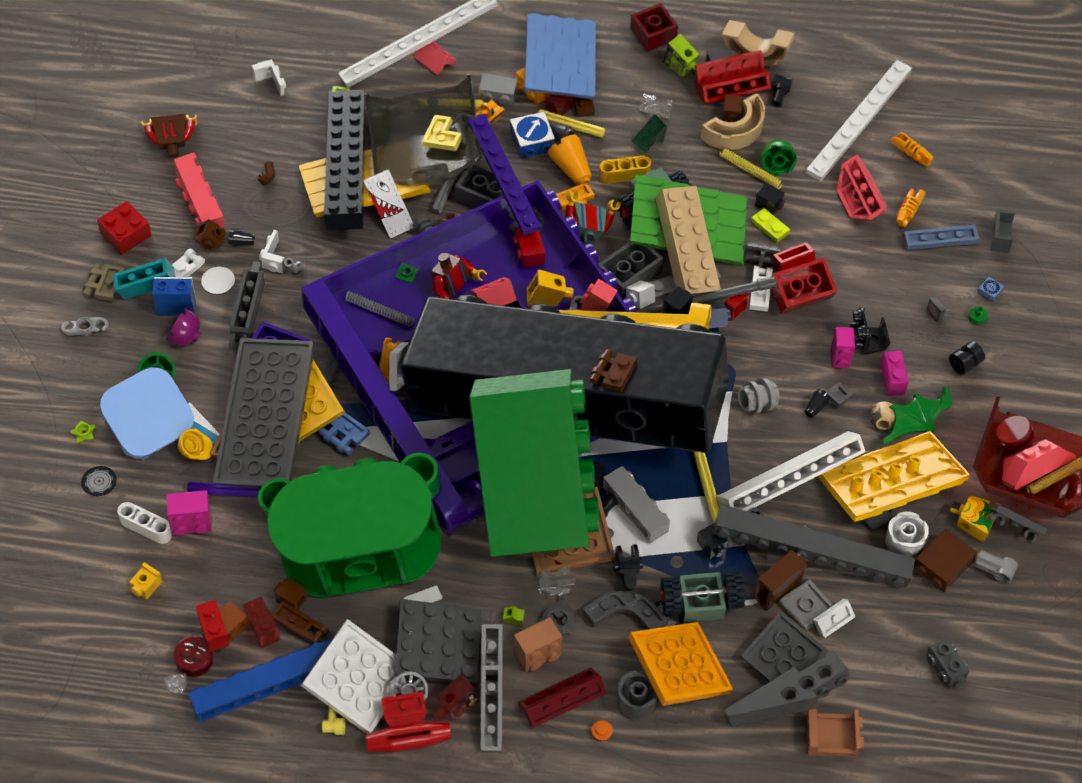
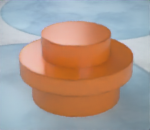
[592,720,613,741]

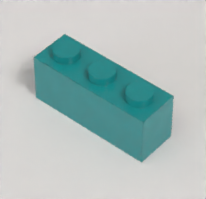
[113,258,175,299]

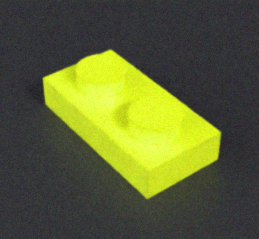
[751,208,790,243]

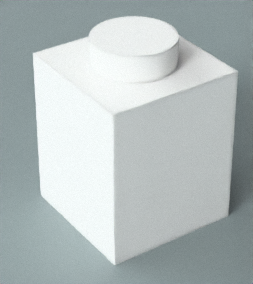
[626,280,655,309]

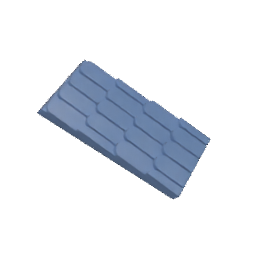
[524,13,596,99]

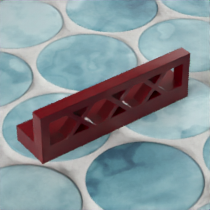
[518,668,606,728]

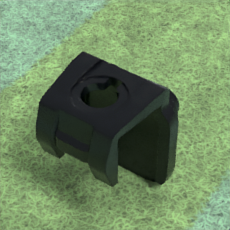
[850,307,891,355]

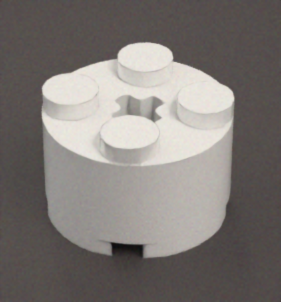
[885,512,929,557]

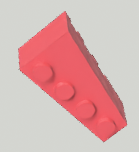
[174,152,225,228]

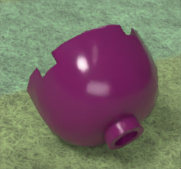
[166,308,201,347]

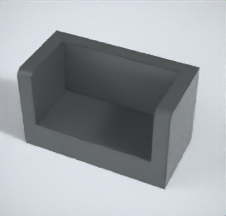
[991,209,1015,253]

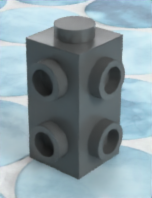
[926,638,969,688]

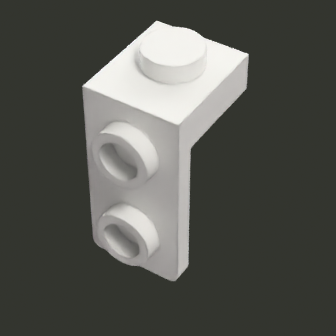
[252,59,286,96]
[259,230,285,274]

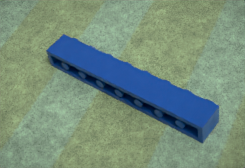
[188,636,335,723]

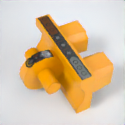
[474,100,505,124]

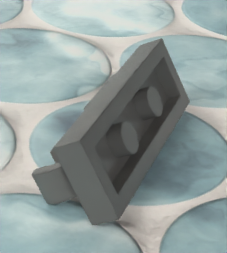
[988,501,1047,542]

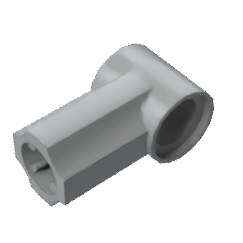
[974,550,1018,584]

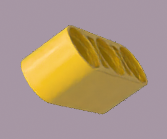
[599,156,651,184]

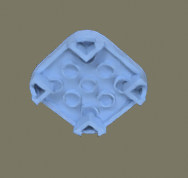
[100,367,194,460]

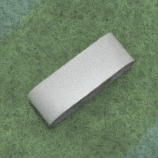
[117,502,172,544]

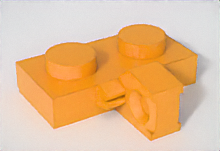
[556,183,594,211]

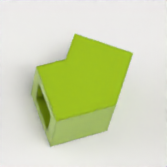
[503,606,525,627]

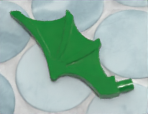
[882,386,952,445]

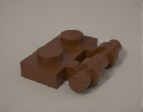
[590,349,637,393]

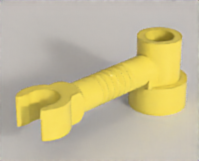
[322,707,345,735]

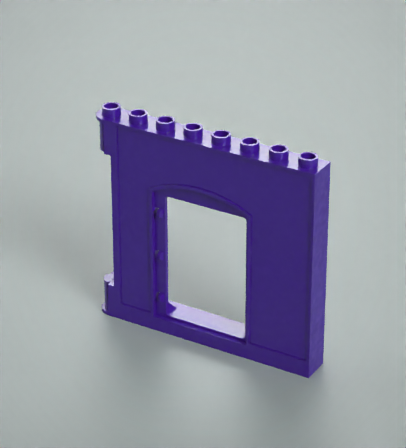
[301,180,637,536]

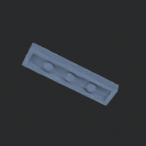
[903,225,979,250]

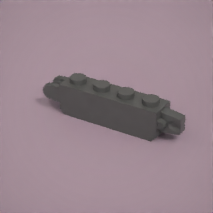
[229,261,265,350]

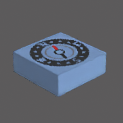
[978,277,1004,301]

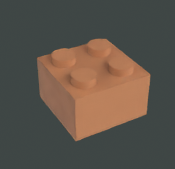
[513,617,562,673]

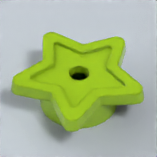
[70,421,96,443]

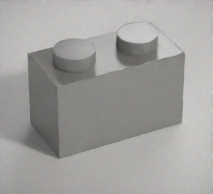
[479,73,517,106]

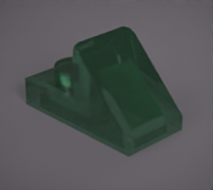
[632,114,667,153]

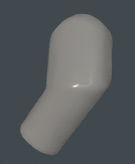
[284,258,303,273]

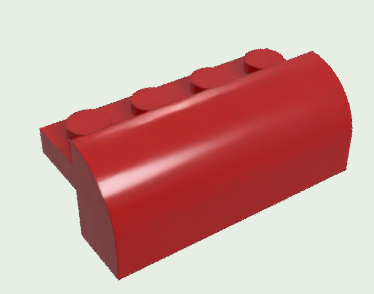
[694,50,771,103]

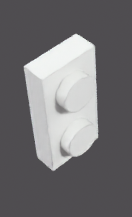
[813,598,855,638]

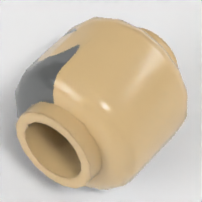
[871,401,895,430]

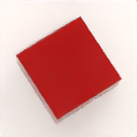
[725,293,749,321]

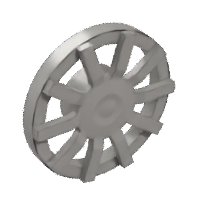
[389,671,428,700]

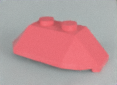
[837,155,887,220]
[1002,440,1076,490]

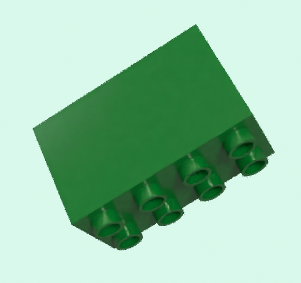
[470,369,600,557]

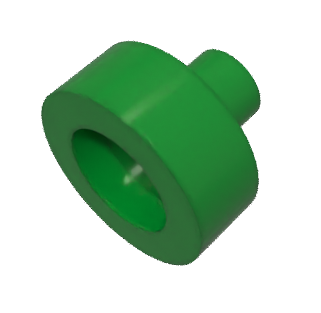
[968,306,988,326]

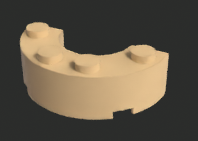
[722,20,795,66]
[701,93,765,150]

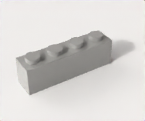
[603,466,670,544]

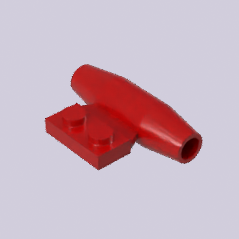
[365,692,451,752]

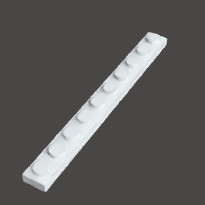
[338,0,498,88]
[806,60,912,182]

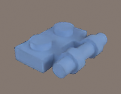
[319,412,370,456]

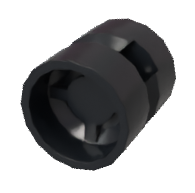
[949,341,985,375]

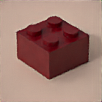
[630,3,678,52]

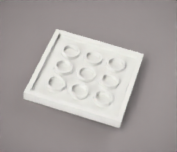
[301,619,407,734]

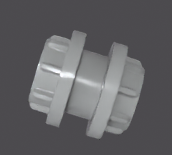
[738,378,780,415]

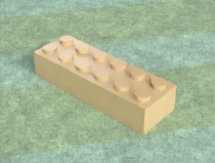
[655,186,721,296]

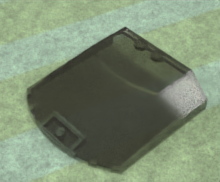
[365,74,482,185]

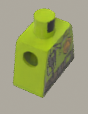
[662,34,699,76]

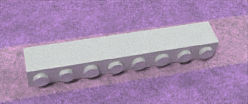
[718,431,865,511]

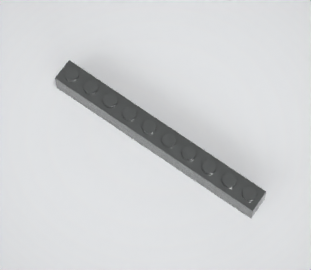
[713,504,915,588]

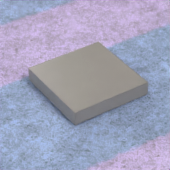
[778,579,833,631]

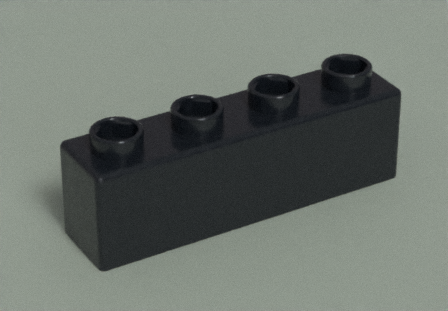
[400,295,729,453]

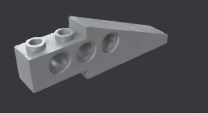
[481,624,503,751]

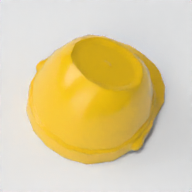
[177,428,213,460]

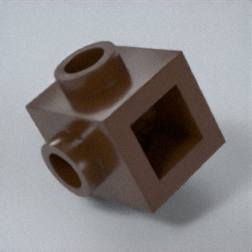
[193,219,226,251]

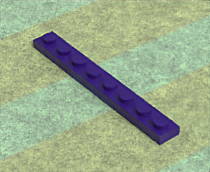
[468,114,541,236]

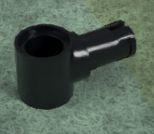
[772,74,792,108]

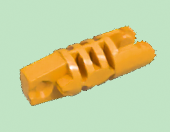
[891,132,933,167]
[896,188,926,228]

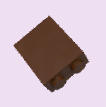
[913,528,977,592]
[753,550,807,611]

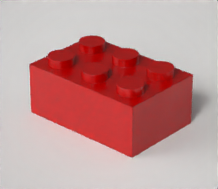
[771,258,838,314]

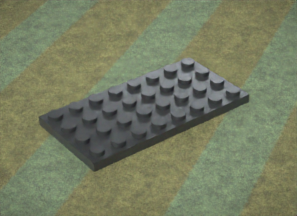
[213,338,316,488]

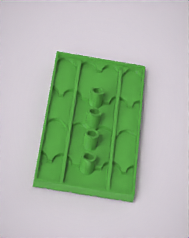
[630,174,747,266]

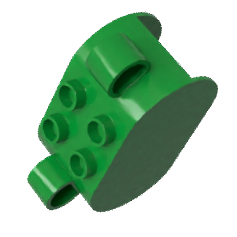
[258,453,441,598]

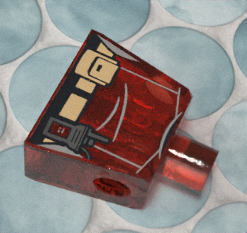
[431,674,480,722]

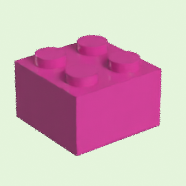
[167,490,212,535]

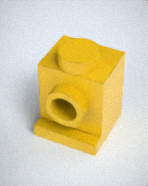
[129,562,162,599]

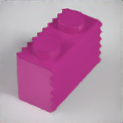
[830,327,855,369]
[880,351,909,396]

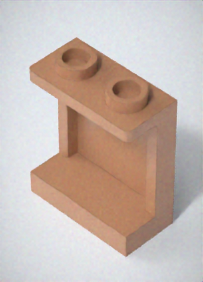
[806,708,864,757]

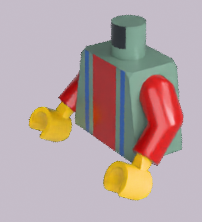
[565,192,621,245]

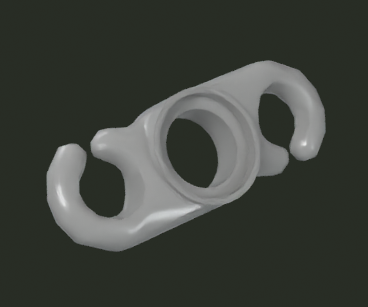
[61,317,109,336]

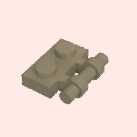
[83,264,125,302]

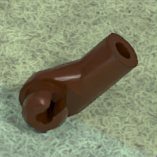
[258,161,276,185]

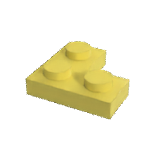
[422,115,463,151]

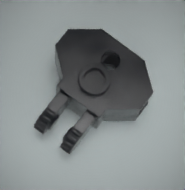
[613,544,643,591]

